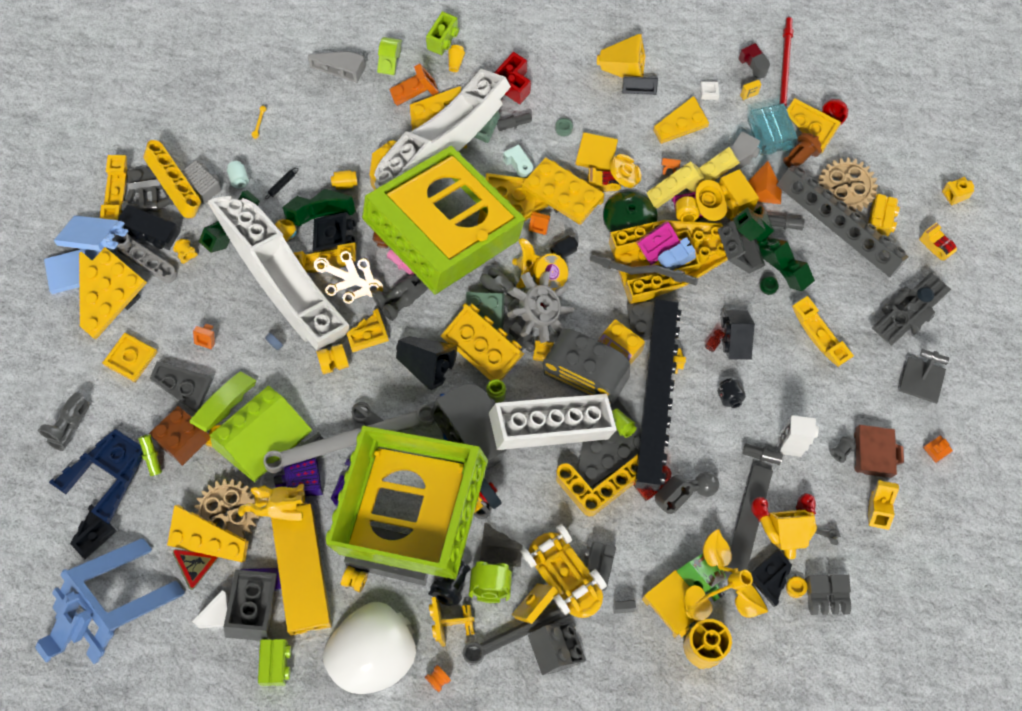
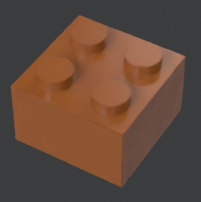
[149,406,210,466]

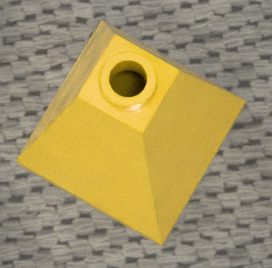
[597,34,646,78]

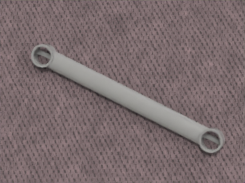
[263,405,435,473]

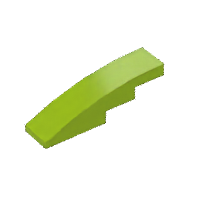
[190,371,256,432]

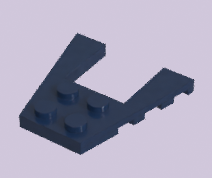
[49,429,143,524]

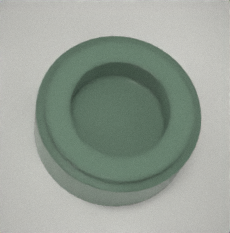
[555,118,573,137]

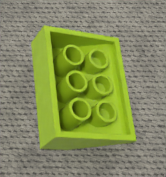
[210,385,312,483]

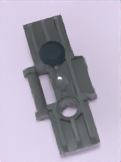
[872,272,951,346]

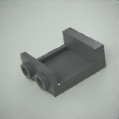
[718,221,765,274]

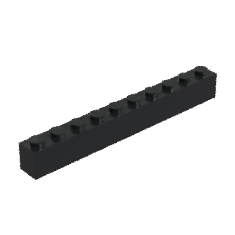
[635,299,682,491]

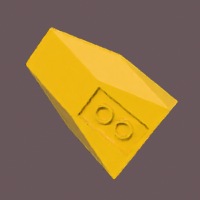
[609,220,728,304]

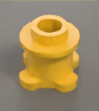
[173,239,198,264]

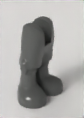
[480,268,527,312]
[372,274,428,321]
[38,392,90,451]

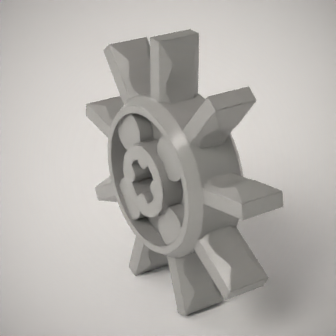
[507,271,574,343]

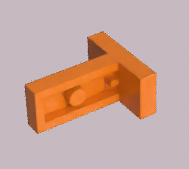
[389,64,439,106]

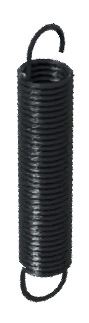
[265,168,299,199]

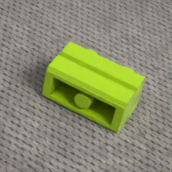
[258,639,292,686]

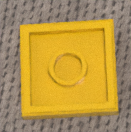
[102,333,157,383]

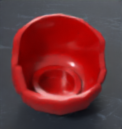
[822,99,849,125]

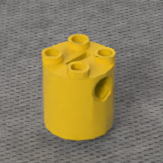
[683,619,732,669]

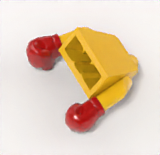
[751,493,817,559]

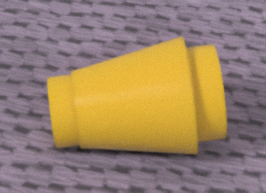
[448,45,465,73]

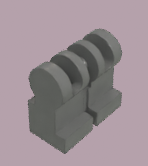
[805,574,851,615]

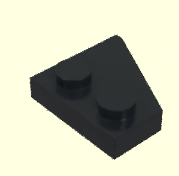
[70,504,117,559]
[751,549,792,607]

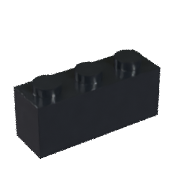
[118,205,180,250]

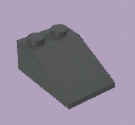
[223,569,277,641]

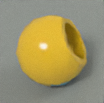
[274,219,296,242]

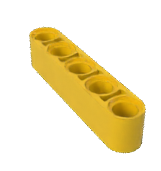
[143,140,201,218]

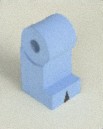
[658,237,696,270]

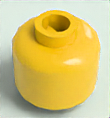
[675,196,700,222]

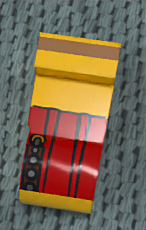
[587,168,621,192]
[919,222,957,261]

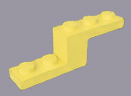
[646,147,740,208]

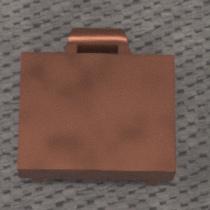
[854,425,904,478]

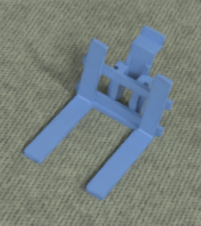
[35,538,185,664]

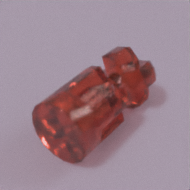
[705,329,725,352]

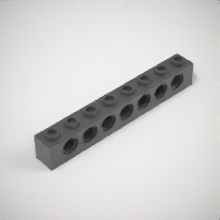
[776,166,909,277]

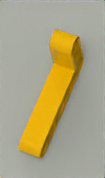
[556,454,638,516]

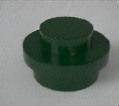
[760,277,779,295]

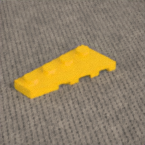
[167,505,249,562]

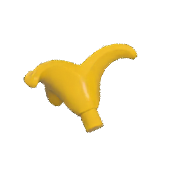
[512,238,541,289]

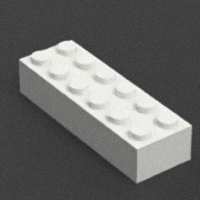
[489,394,617,450]

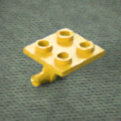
[429,597,475,647]

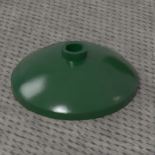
[603,191,658,232]

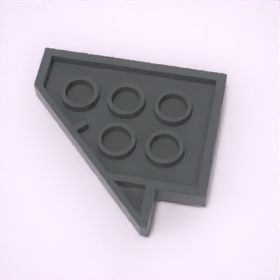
[577,400,641,488]

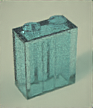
[747,103,798,155]

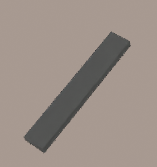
[724,465,773,579]

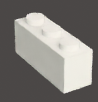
[778,415,819,457]

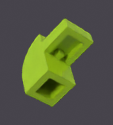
[377,37,402,75]

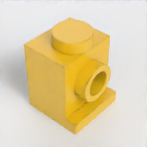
[942,177,974,206]

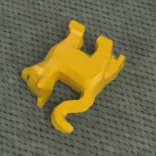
[238,484,305,521]

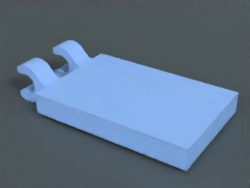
[54,216,128,251]
[44,247,117,294]

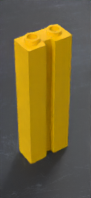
[271,503,332,636]

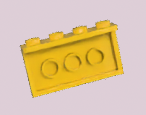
[522,157,604,225]
[441,303,525,381]

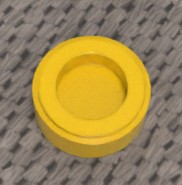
[785,576,808,598]

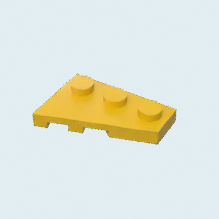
[653,96,709,144]
[785,98,841,154]

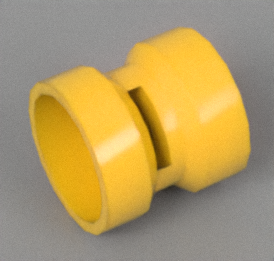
[341,566,368,593]

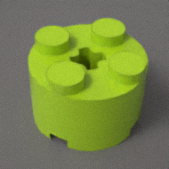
[469,561,512,603]

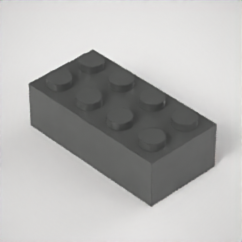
[344,526,428,586]

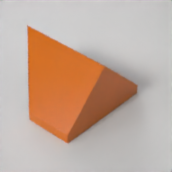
[748,161,782,204]

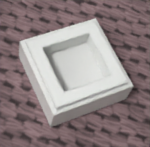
[700,81,719,100]

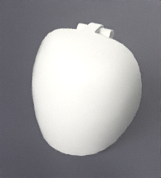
[323,602,416,694]

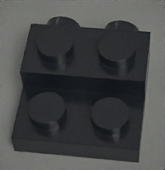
[312,212,357,253]

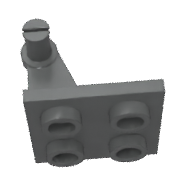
[899,348,949,404]

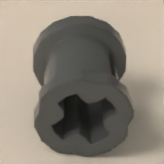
[830,436,856,463]

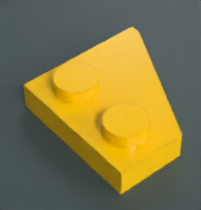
[346,309,389,352]

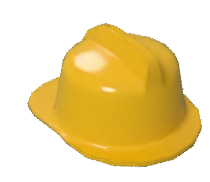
[696,180,727,221]

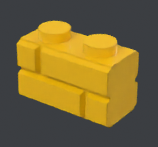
[868,194,900,237]

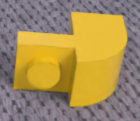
[868,480,899,530]

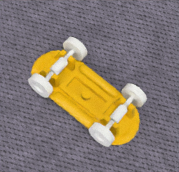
[520,524,607,618]

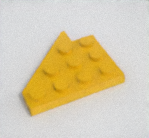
[477,173,549,235]
[79,247,147,339]

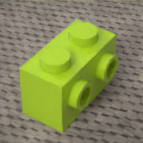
[426,11,459,56]

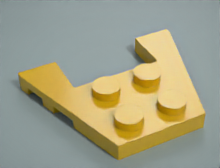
[410,86,467,148]

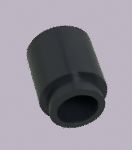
[550,235,578,259]

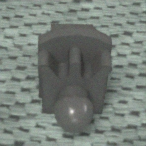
[509,322,535,352]

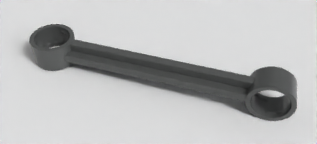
[463,605,571,665]

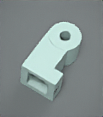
[503,144,533,178]

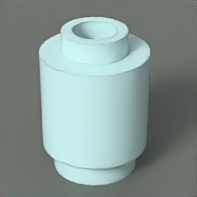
[227,161,249,189]

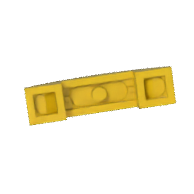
[100,155,127,220]
[293,243,356,273]
[792,296,854,367]

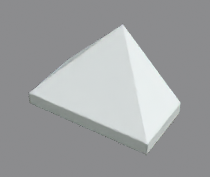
[192,590,229,628]

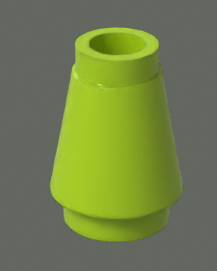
[612,409,637,438]

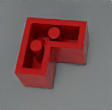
[494,52,531,104]

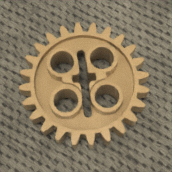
[818,158,878,212]
[194,479,260,539]

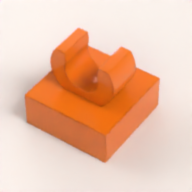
[661,158,681,175]
[528,212,550,235]
[193,324,215,350]
[923,435,953,463]

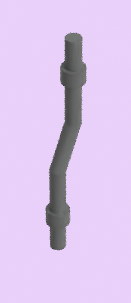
[590,254,699,286]

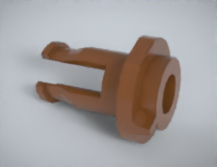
[783,133,822,168]

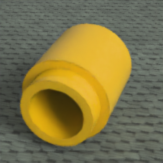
[331,170,358,190]

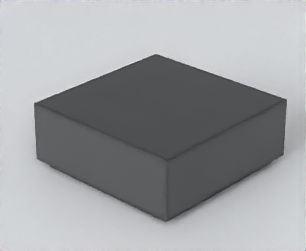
[613,600,636,614]

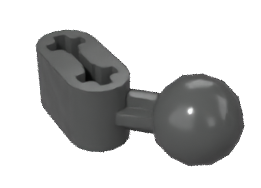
[655,471,720,514]

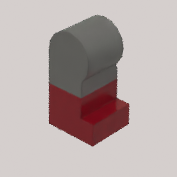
[739,43,770,79]

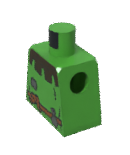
[676,553,726,601]

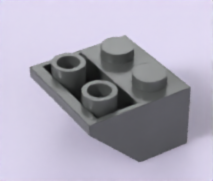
[528,622,586,675]

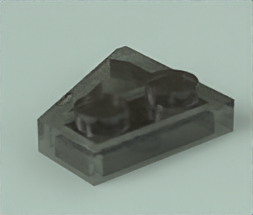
[480,523,523,567]

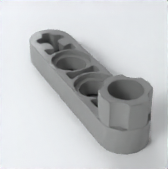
[113,234,177,283]

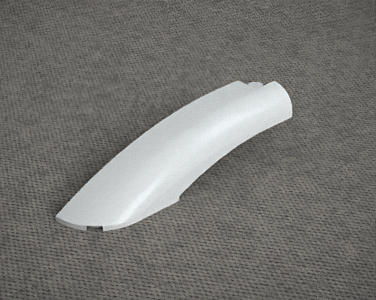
[374,69,511,189]
[208,196,349,351]

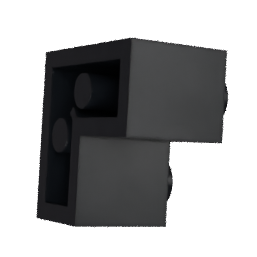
[721,310,755,360]

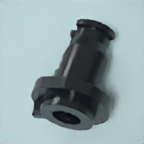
[428,561,471,606]

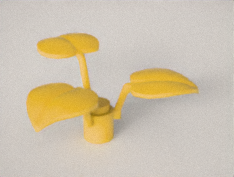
[683,529,768,621]

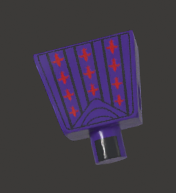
[274,457,323,496]

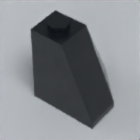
[396,336,458,390]

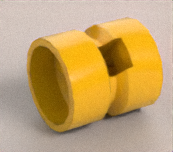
[316,344,349,375]

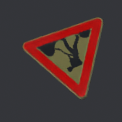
[172,549,218,590]

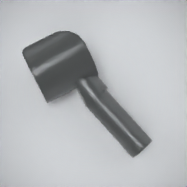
[815,529,841,545]

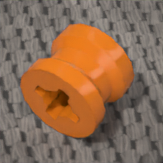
[425,665,451,693]

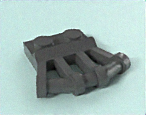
[122,167,174,212]

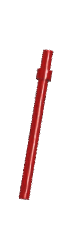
[780,17,794,107]

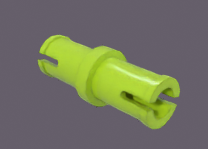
[138,434,162,476]

